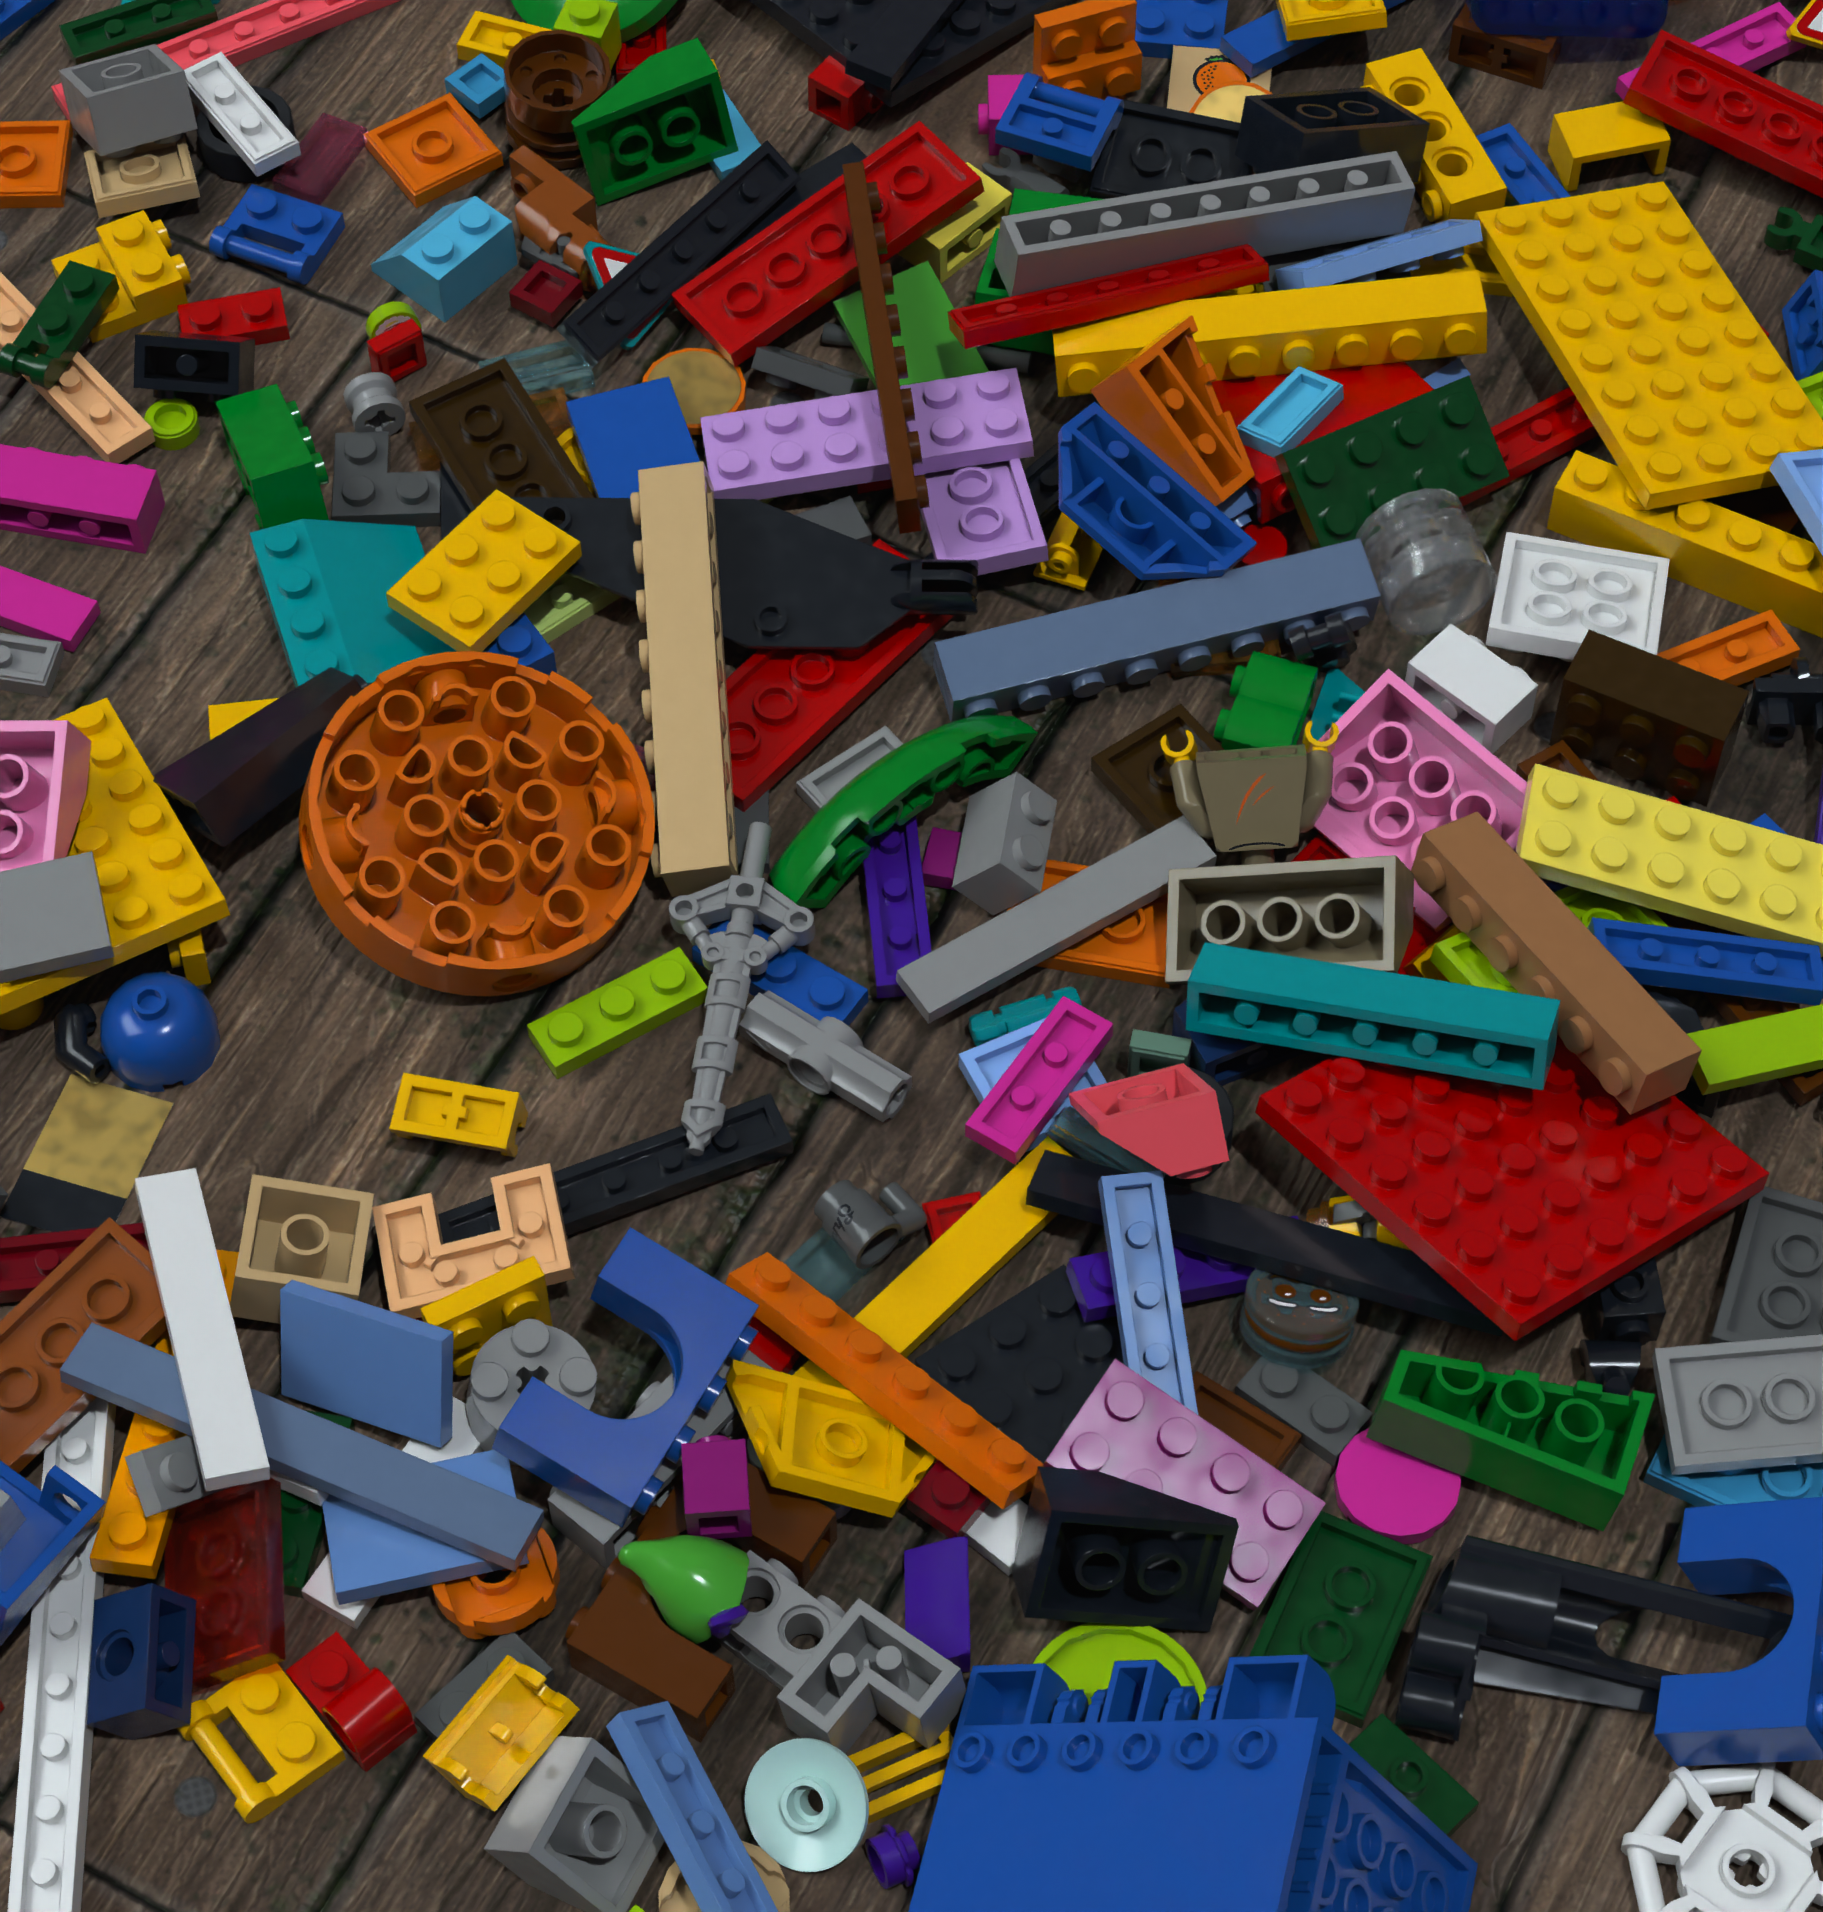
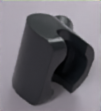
[1579,1339,1641,1396]

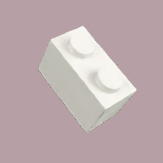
[1405,623,1538,754]

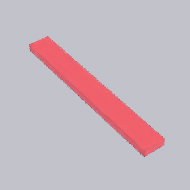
[51,0,401,131]

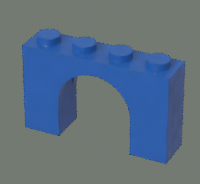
[492,1227,759,1528]
[1654,1497,1823,1767]

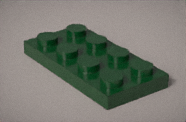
[1275,375,1510,549]

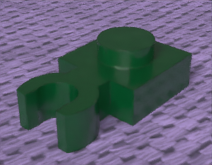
[1763,207,1823,271]

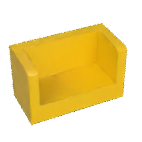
[1547,101,1671,192]

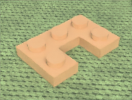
[372,1163,575,1319]

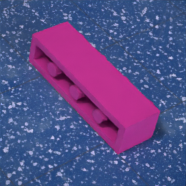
[0,444,165,554]

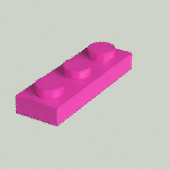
[965,996,1113,1165]

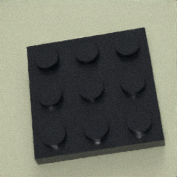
[915,1264,1124,1505]

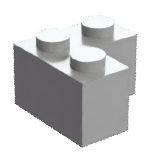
[777,1598,966,1754]

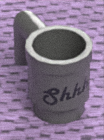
[814,1180,927,1269]

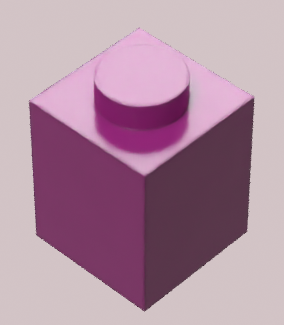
[681,1435,752,1539]

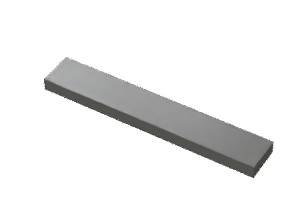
[896,815,1217,1024]

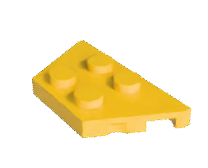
[726,1359,938,1518]

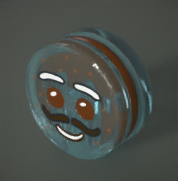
[1239,1269,1359,1369]

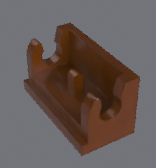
[1448,0,1563,90]

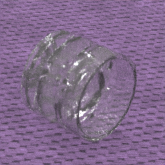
[1356,488,1498,635]

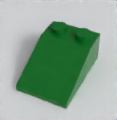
[571,37,739,206]

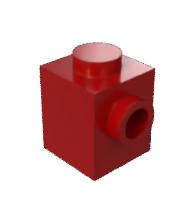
[808,55,883,131]

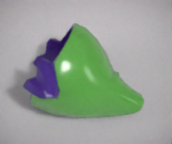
[618,1535,750,1644]

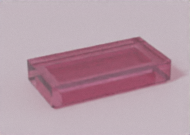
[272,113,367,206]

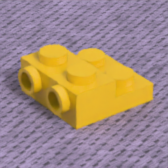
[51,210,191,343]

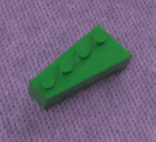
[1366,1349,1655,1531]

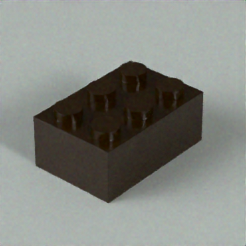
[1549,629,1750,807]

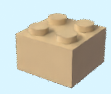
[230,1174,374,1324]

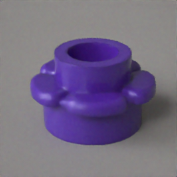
[865,1824,921,1889]

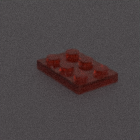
[165,1477,286,1693]

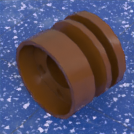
[504,30,611,169]

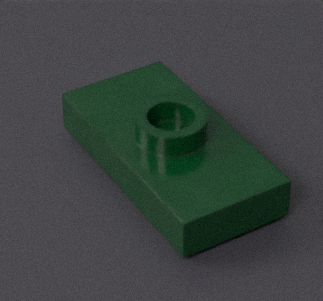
[1349,1713,1479,1837]

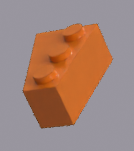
[1090,315,1255,506]

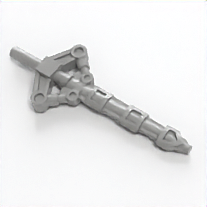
[669,822,815,1156]

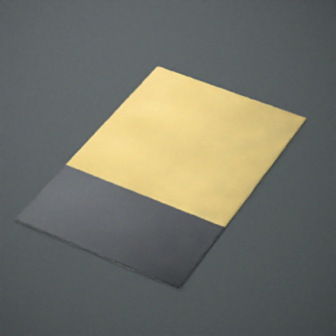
[0,1074,174,1232]

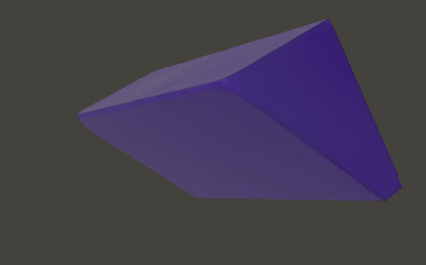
[904,1537,971,1672]

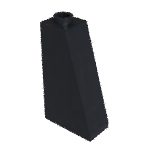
[153,667,368,848]

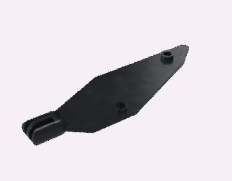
[478,497,978,650]

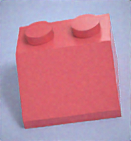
[1068,1063,1230,1179]

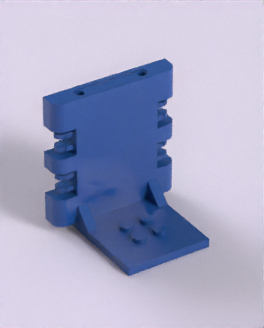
[908,1654,1478,1912]

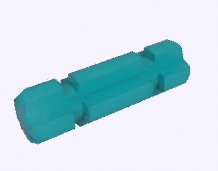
[969,986,1082,1046]

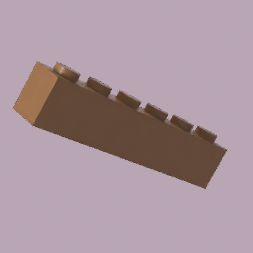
[1411,811,1702,1115]

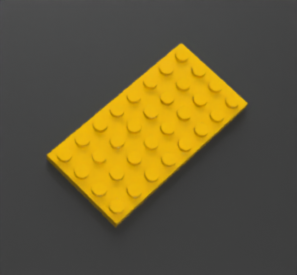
[1474,181,1823,510]

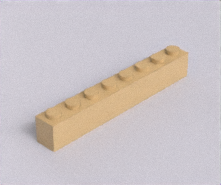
[630,461,739,897]

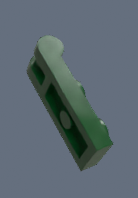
[0,260,120,389]

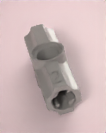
[739,990,912,1122]

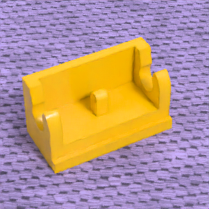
[389,1073,528,1157]
[423,1655,580,1812]

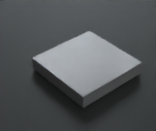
[0,851,114,983]

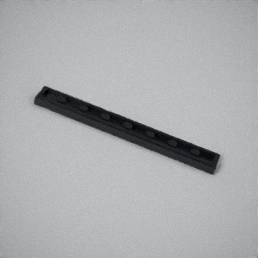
[1026,1150,1503,1337]

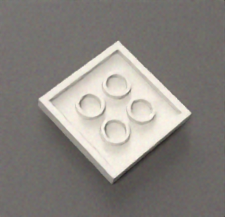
[1485,532,1670,662]

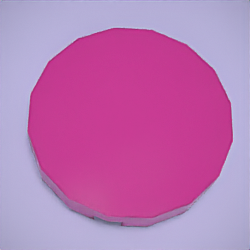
[1334,1428,1461,1544]

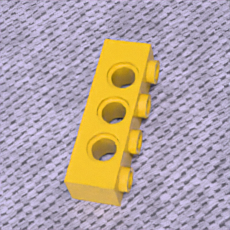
[1360,48,1507,223]

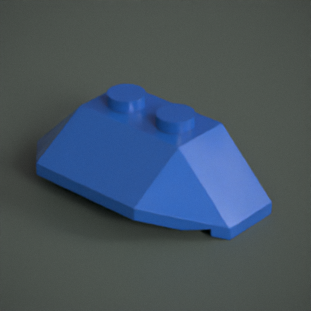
[1058,401,1257,580]

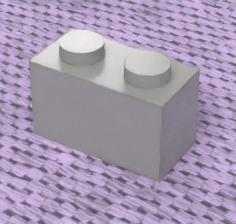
[952,772,1057,915]

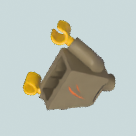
[1161,720,1339,865]

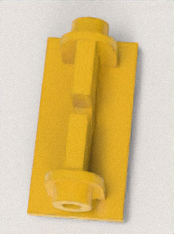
[1033,512,1104,591]

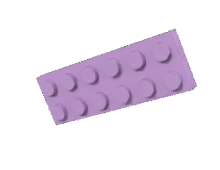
[700,368,1034,500]

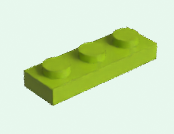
[527,946,708,1079]

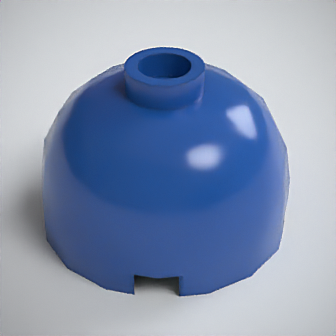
[100,972,220,1093]

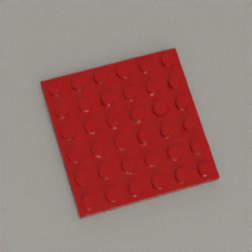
[1255,1035,1769,1341]

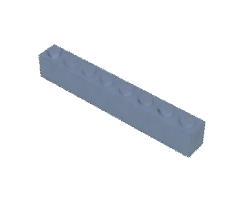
[933,538,1381,722]

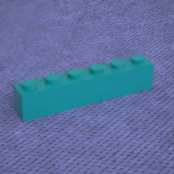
[1186,942,1561,1090]

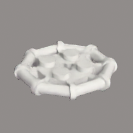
[1621,1762,1823,1912]

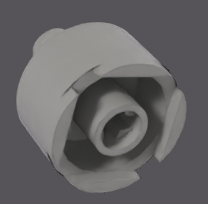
[466,1319,597,1466]

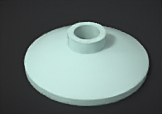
[744,1738,869,1872]

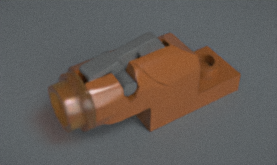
[509,145,615,293]

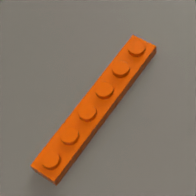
[725,1252,1044,1510]

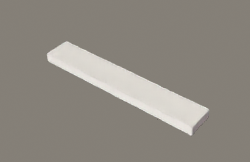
[135,1168,270,1491]

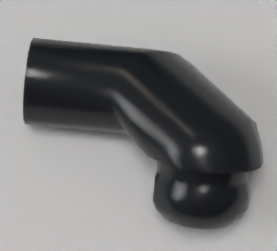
[54,1003,111,1084]

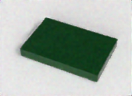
[1249,1511,1433,1729]

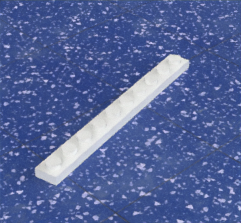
[7,1397,116,1912]

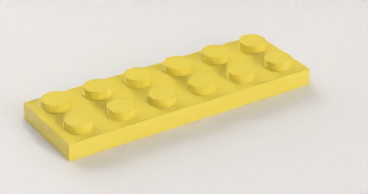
[1516,763,1823,957]

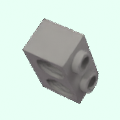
[711,1550,846,1690]

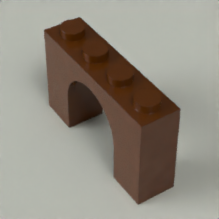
[565,1463,837,1743]

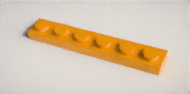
[90,1249,239,1579]

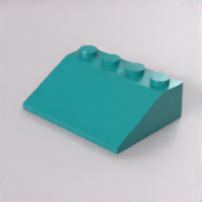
[249,519,456,688]

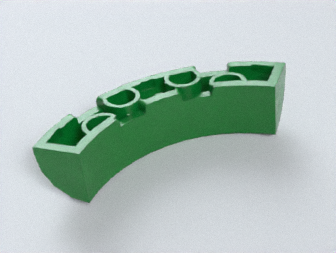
[769,715,1038,908]

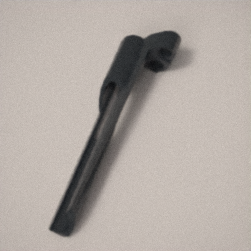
[1395,1535,1793,1741]

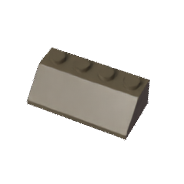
[1165,855,1414,985]

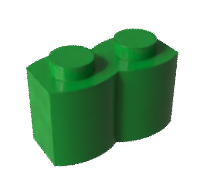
[1213,651,1318,750]

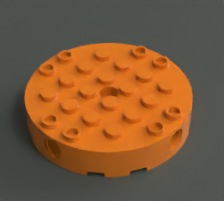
[299,651,655,996]

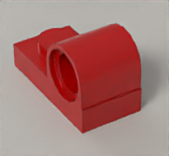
[285,1631,417,1772]

